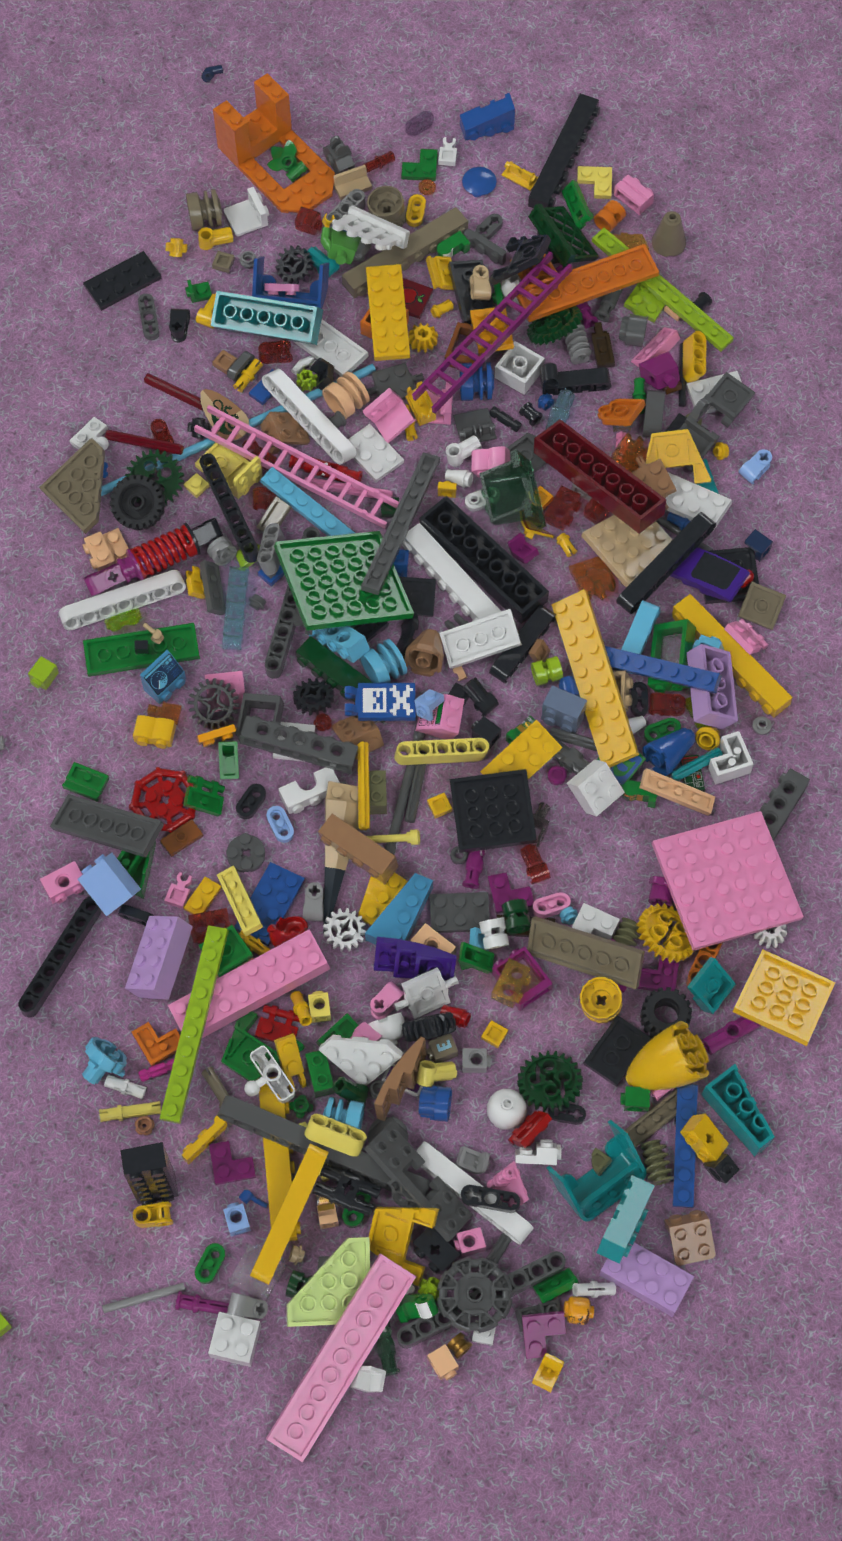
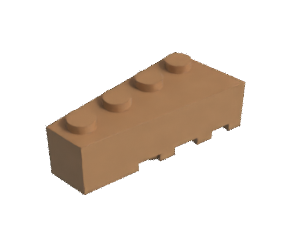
[318,813,399,885]

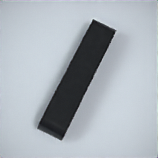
[489,605,557,683]

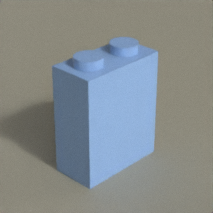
[77,852,141,916]

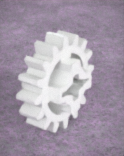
[323,908,366,952]

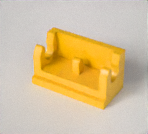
[405,381,436,426]

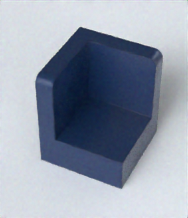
[744,529,773,562]

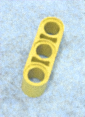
[304,1114,367,1156]

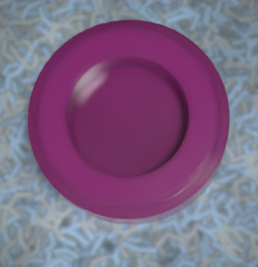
[547,766,567,785]

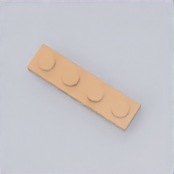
[639,768,715,816]

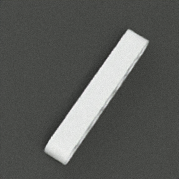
[262,369,356,465]
[59,570,186,630]
[416,1141,534,1245]

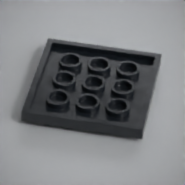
[449,769,537,853]

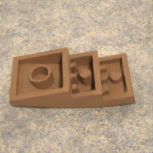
[374,1037,427,1121]

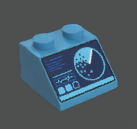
[140,650,186,704]

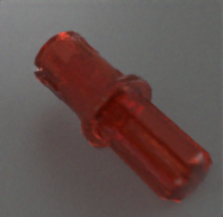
[363,151,395,173]

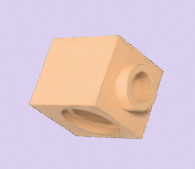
[427,1344,459,1381]

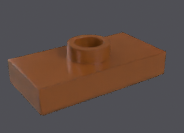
[160,820,203,857]

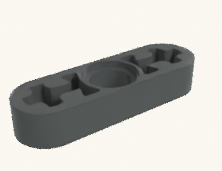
[138,294,160,340]

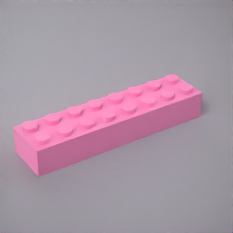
[168,929,330,1038]

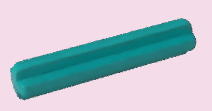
[671,748,723,781]

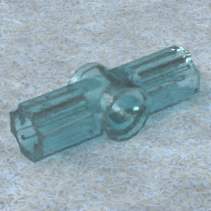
[545,389,575,430]

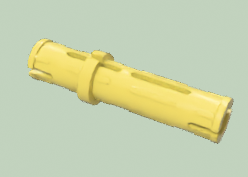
[99,1101,161,1122]

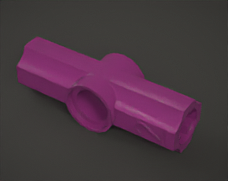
[702,1016,762,1055]

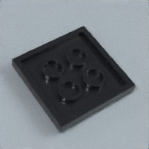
[704,547,759,604]

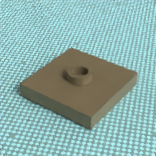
[737,582,786,630]

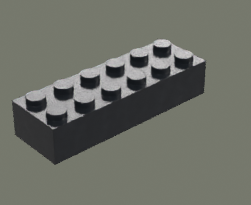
[120,1142,179,1205]

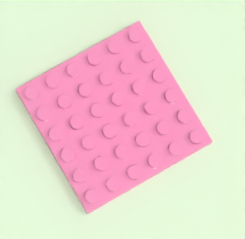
[652,811,804,951]

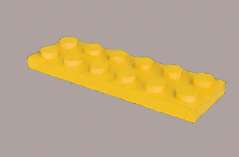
[366,264,410,361]

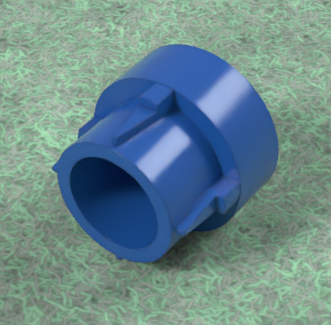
[419,1086,452,1122]

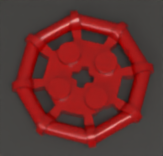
[129,767,196,833]

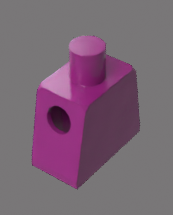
[639,351,680,390]

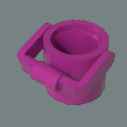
[648,876,674,908]

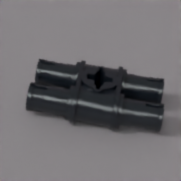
[312,1163,382,1217]

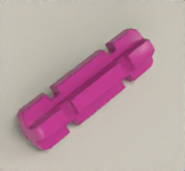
[138,1059,174,1082]

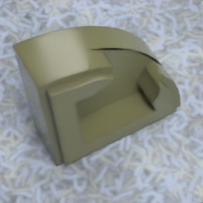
[591,1147,612,1176]

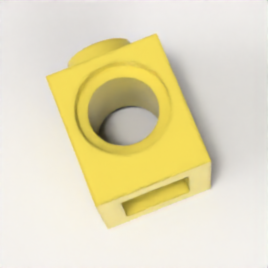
[308,991,331,1023]

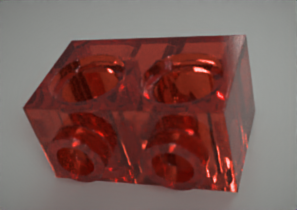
[544,485,582,531]
[188,908,230,944]

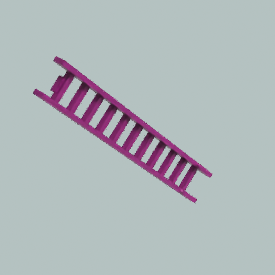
[412,252,572,413]

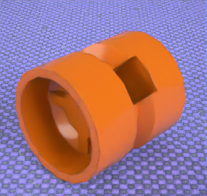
[593,200,626,232]

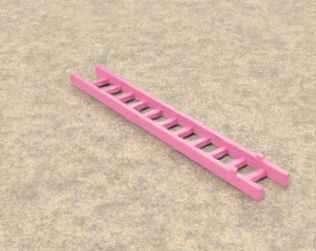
[194,405,400,529]

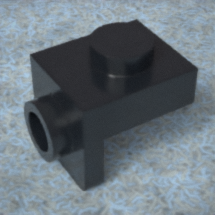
[310,358,334,390]

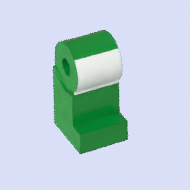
[437,231,470,258]
[396,1294,439,1323]

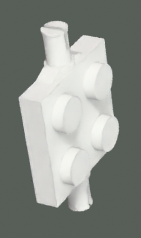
[394,968,459,1019]

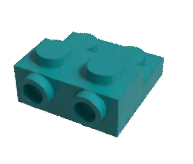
[687,957,736,1014]

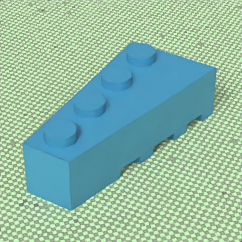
[365,873,433,945]

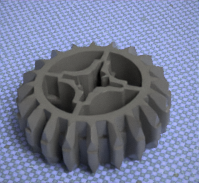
[188,678,240,730]

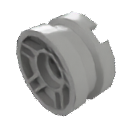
[207,537,237,566]

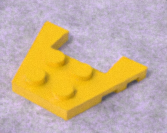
[645,429,711,484]
[369,1207,439,1286]

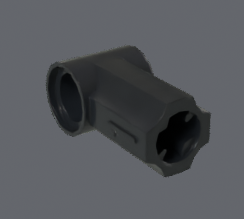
[462,677,499,717]

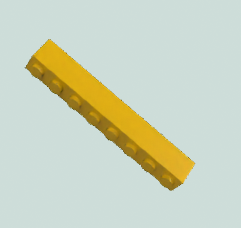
[672,594,793,718]
[259,1077,301,1241]

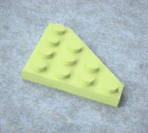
[286,1237,370,1327]

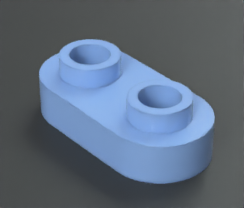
[266,806,294,843]

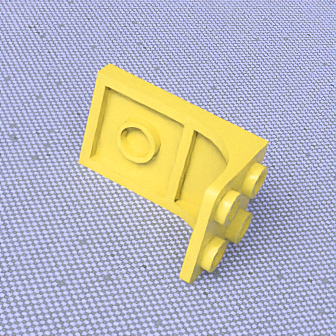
[195,442,263,499]

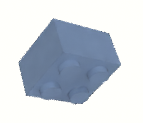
[541,685,587,733]

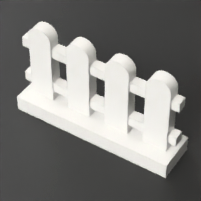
[332,206,410,251]

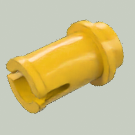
[430,299,454,318]
[556,533,577,557]

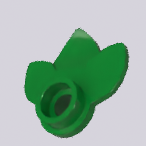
[267,140,297,172]

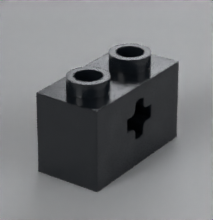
[413,1227,460,1275]

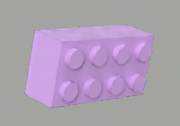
[687,644,738,729]
[125,916,193,1000]
[599,1243,694,1317]

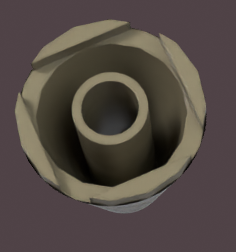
[652,211,686,257]

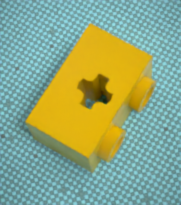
[680,1113,729,1163]

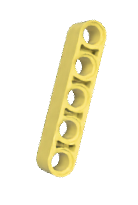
[394,738,489,765]

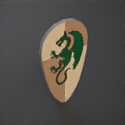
[200,389,249,441]

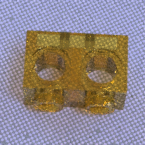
[491,958,532,1008]

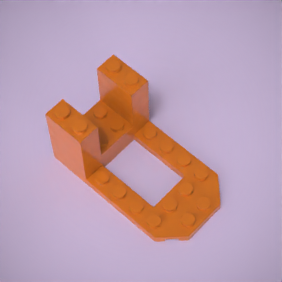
[213,73,335,214]

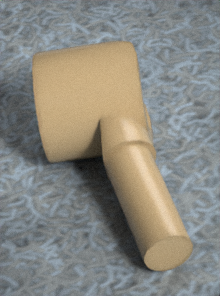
[143,623,164,644]

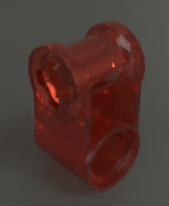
[258,340,293,364]
[150,419,174,455]
[649,692,686,716]

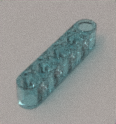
[222,566,249,650]

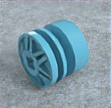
[360,639,407,683]
[323,1097,365,1130]

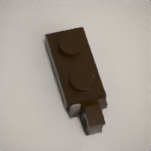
[591,322,615,368]

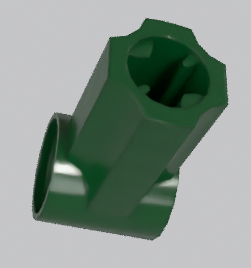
[332,1077,369,1108]

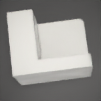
[351,1366,386,1392]

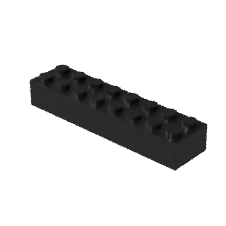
[419,496,549,624]

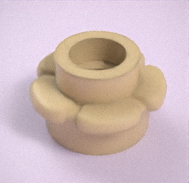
[288,1245,305,1265]

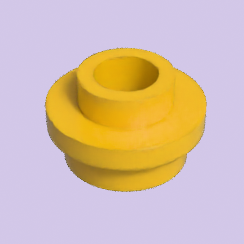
[713,442,729,460]

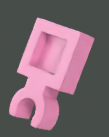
[164,872,192,909]

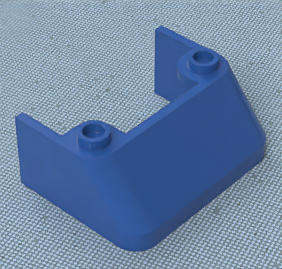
[252,256,330,309]

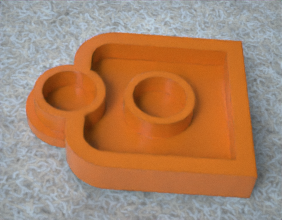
[597,399,646,427]

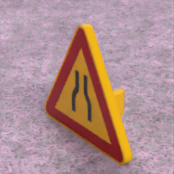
[519,516,554,539]

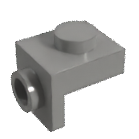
[455,1146,490,1175]

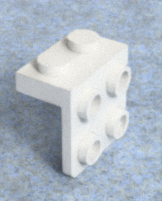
[224,187,269,236]

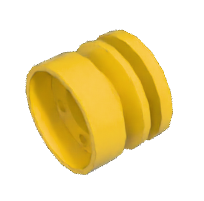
[580,977,622,1023]

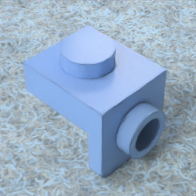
[414,689,445,721]

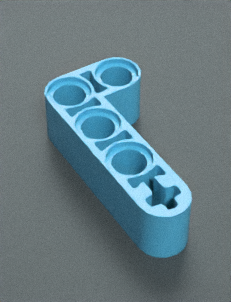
[621,600,661,674]

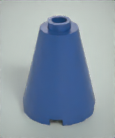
[642,728,695,776]

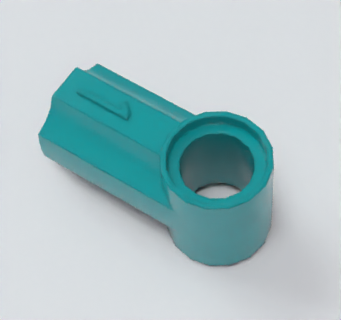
[307,246,340,277]

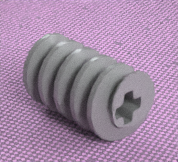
[564,324,592,365]

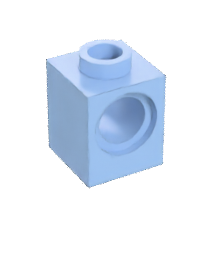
[223,1202,251,1237]

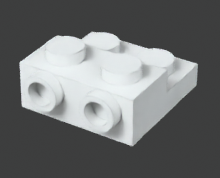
[515,1139,561,1165]

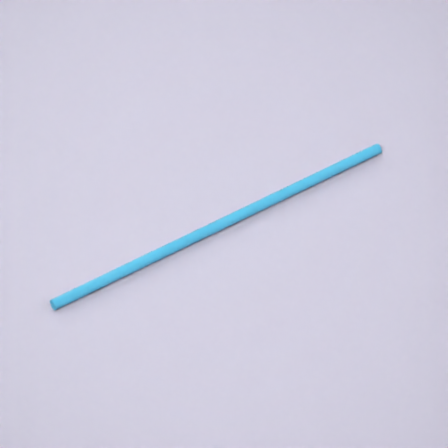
[101,364,376,496]

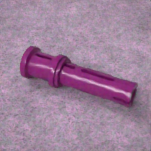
[175,1291,229,1314]

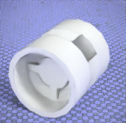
[479,917,509,950]

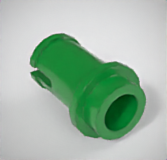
[286,161,308,182]

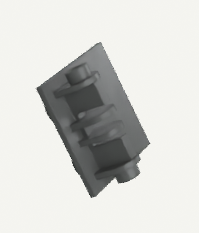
[453,408,497,442]

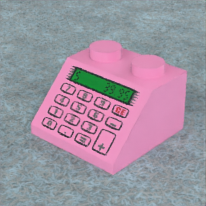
[415,694,465,739]

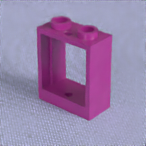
[492,946,553,1011]

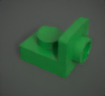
[185,280,212,303]

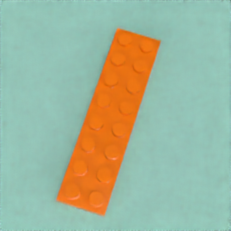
[516,244,659,322]

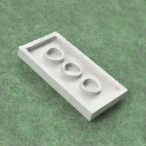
[293,320,369,377]
[665,472,732,531]
[439,609,522,669]

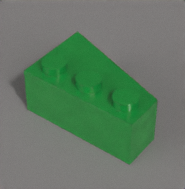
[117,840,156,899]

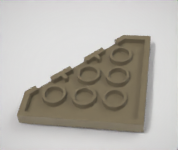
[39,438,105,534]

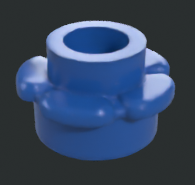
[538,394,554,411]

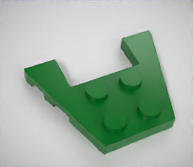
[221,1011,305,1081]

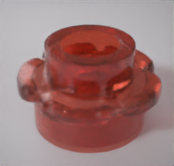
[313,713,332,732]

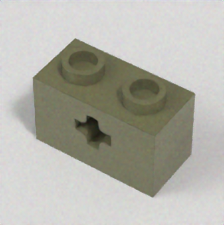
[369,770,387,815]

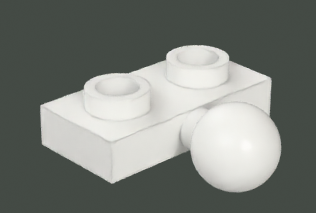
[69,417,109,450]

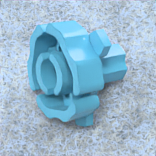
[82,1037,127,1085]

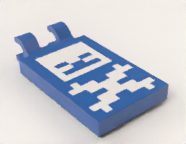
[345,683,416,721]

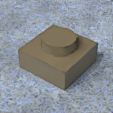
[212,251,235,273]

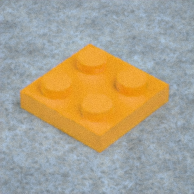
[197,724,236,747]

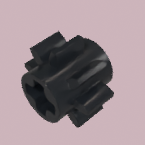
[187,417,210,438]

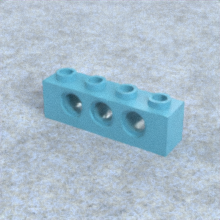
[308,626,370,663]

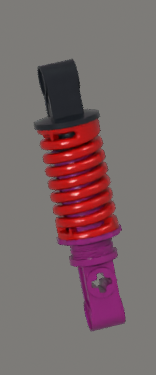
[83,518,223,596]

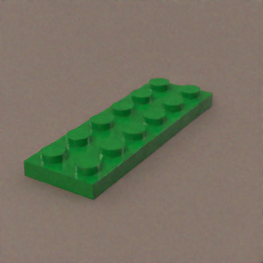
[83,623,200,677]

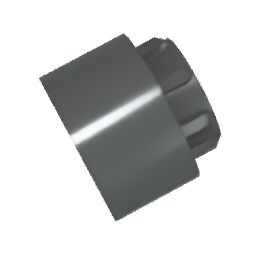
[619,314,648,347]

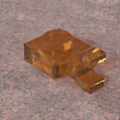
[147,702,182,726]

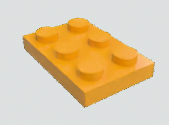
[470,307,514,353]

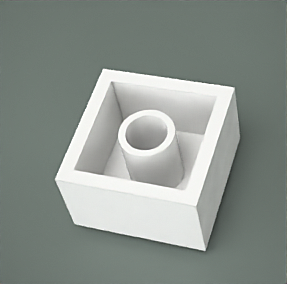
[495,341,545,395]
[567,759,625,816]
[208,1312,261,1367]

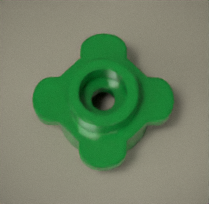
[289,1095,313,1119]

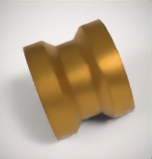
[447,1332,473,1359]

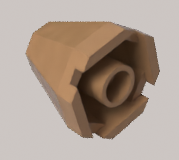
[405,629,444,677]

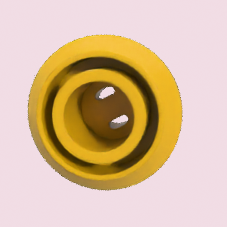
[695,726,720,751]

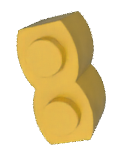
[133,715,176,749]

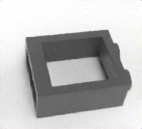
[236,693,284,742]

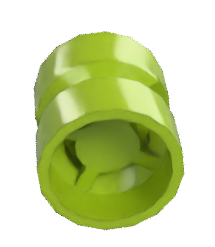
[531,656,563,686]

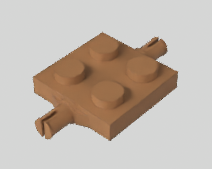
[631,456,676,510]

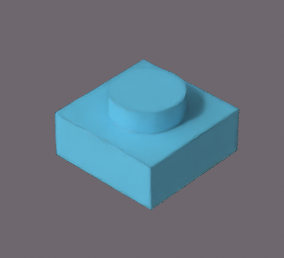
[469,927,489,951]

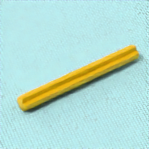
[358,741,370,831]

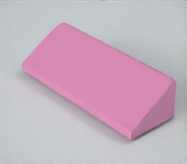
[631,327,680,367]

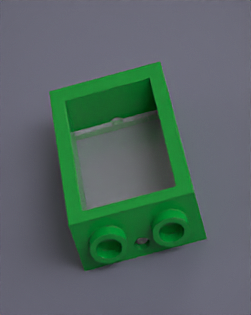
[648,619,696,694]

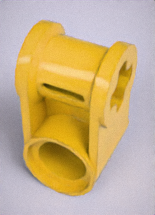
[133,1202,173,1228]

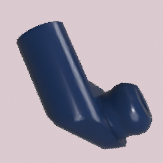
[201,65,223,82]

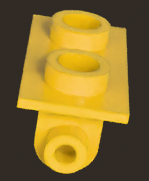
[501,161,538,191]

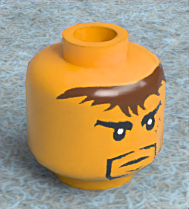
[563,1296,594,1325]

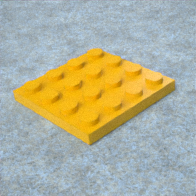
[732,949,836,1046]

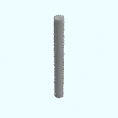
[102,1283,186,1314]

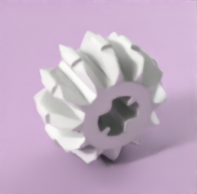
[754,924,787,949]

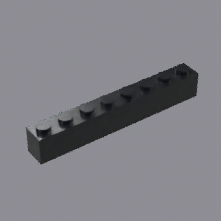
[528,93,600,208]

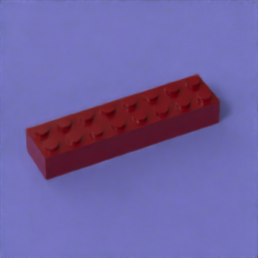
[534,419,666,534]

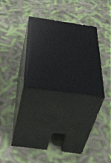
[134,640,149,654]

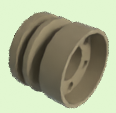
[367,186,406,227]
[186,189,222,231]

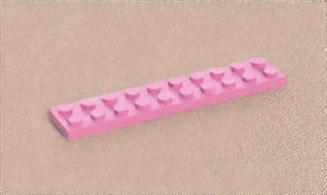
[266,1254,416,1462]

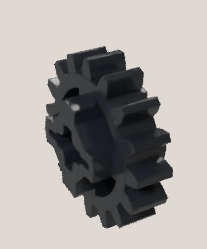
[275,245,314,284]
[293,678,334,716]

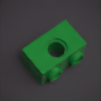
[305,1051,335,1098]

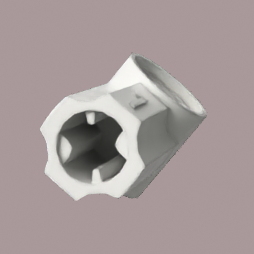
[446,435,482,467]

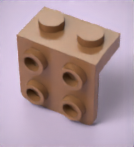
[260,412,310,454]
[332,716,384,759]
[664,1210,716,1266]

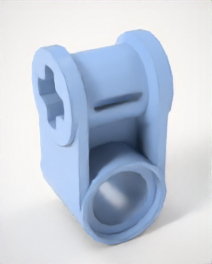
[738,449,772,484]

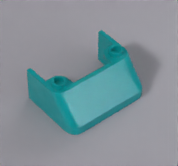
[546,1120,647,1222]

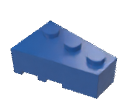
[460,93,515,141]

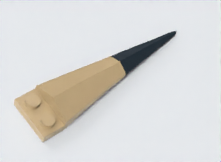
[323,781,359,934]

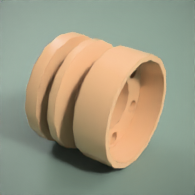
[322,371,370,419]

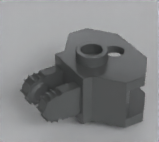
[323,135,355,174]

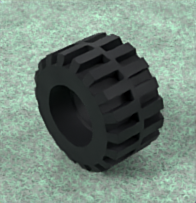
[640,987,692,1038]

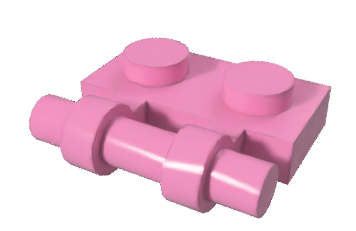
[724,619,769,655]

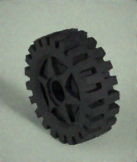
[110,475,166,530]

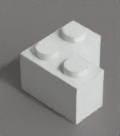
[708,731,754,785]
[572,903,620,940]

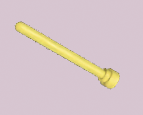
[367,829,420,845]

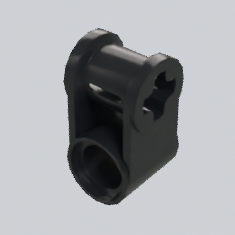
[169,308,190,343]

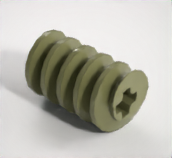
[612,917,640,947]
[640,1140,674,1186]

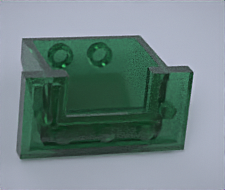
[479,449,547,529]

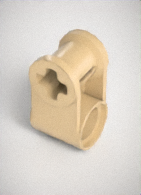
[470,265,491,300]

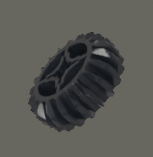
[402,1012,456,1042]

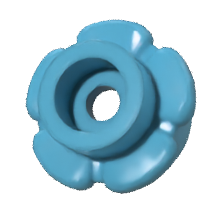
[560,907,578,925]

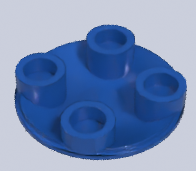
[462,167,497,197]

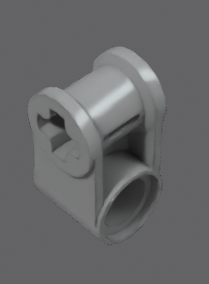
[303,882,324,921]
[227,1292,268,1319]

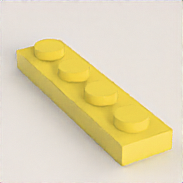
[217,865,263,936]

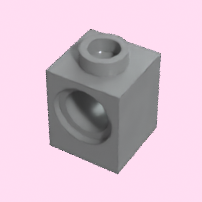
[462,1048,491,1073]

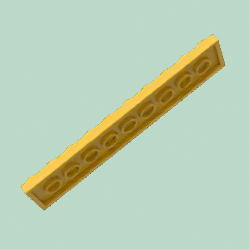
[551,589,639,768]

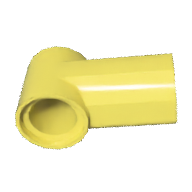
[416,1060,457,1087]

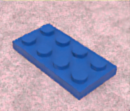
[234,862,305,946]

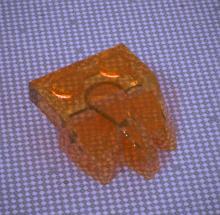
[611,433,648,472]
[569,556,616,600]

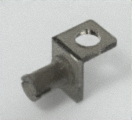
[533,802,550,847]

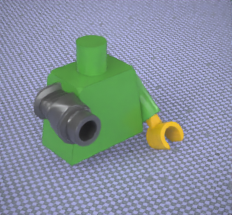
[320,213,371,265]

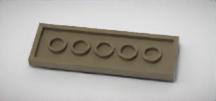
[527,916,645,989]

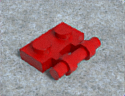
[254,1005,300,1043]
[508,1111,552,1148]

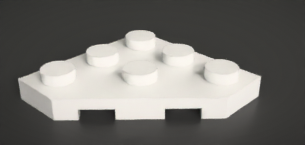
[318,1035,403,1086]

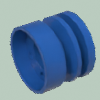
[460,362,494,401]

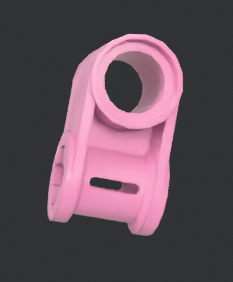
[370,981,404,1020]

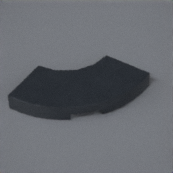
[396,612,419,659]

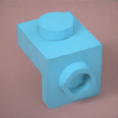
[692,635,724,650]

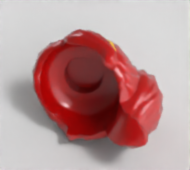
[267,916,308,947]

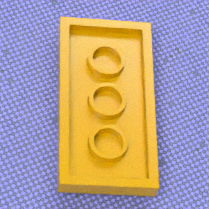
[480,719,563,779]

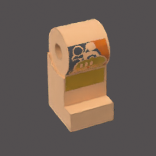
[316,1195,339,1229]

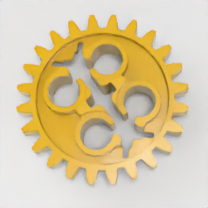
[636,903,693,963]

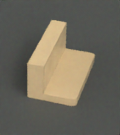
[333,165,372,200]

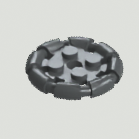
[437,1257,513,1333]

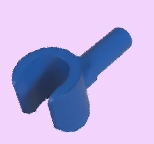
[239,1190,268,1208]

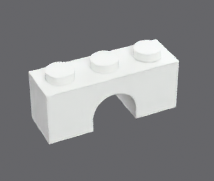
[278,767,340,814]

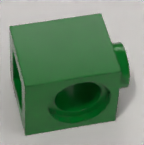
[620,1086,650,1112]

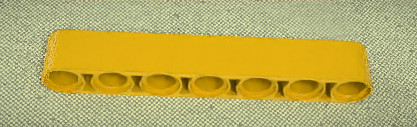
[250,1143,329,1285]

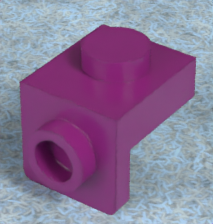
[507,533,539,564]

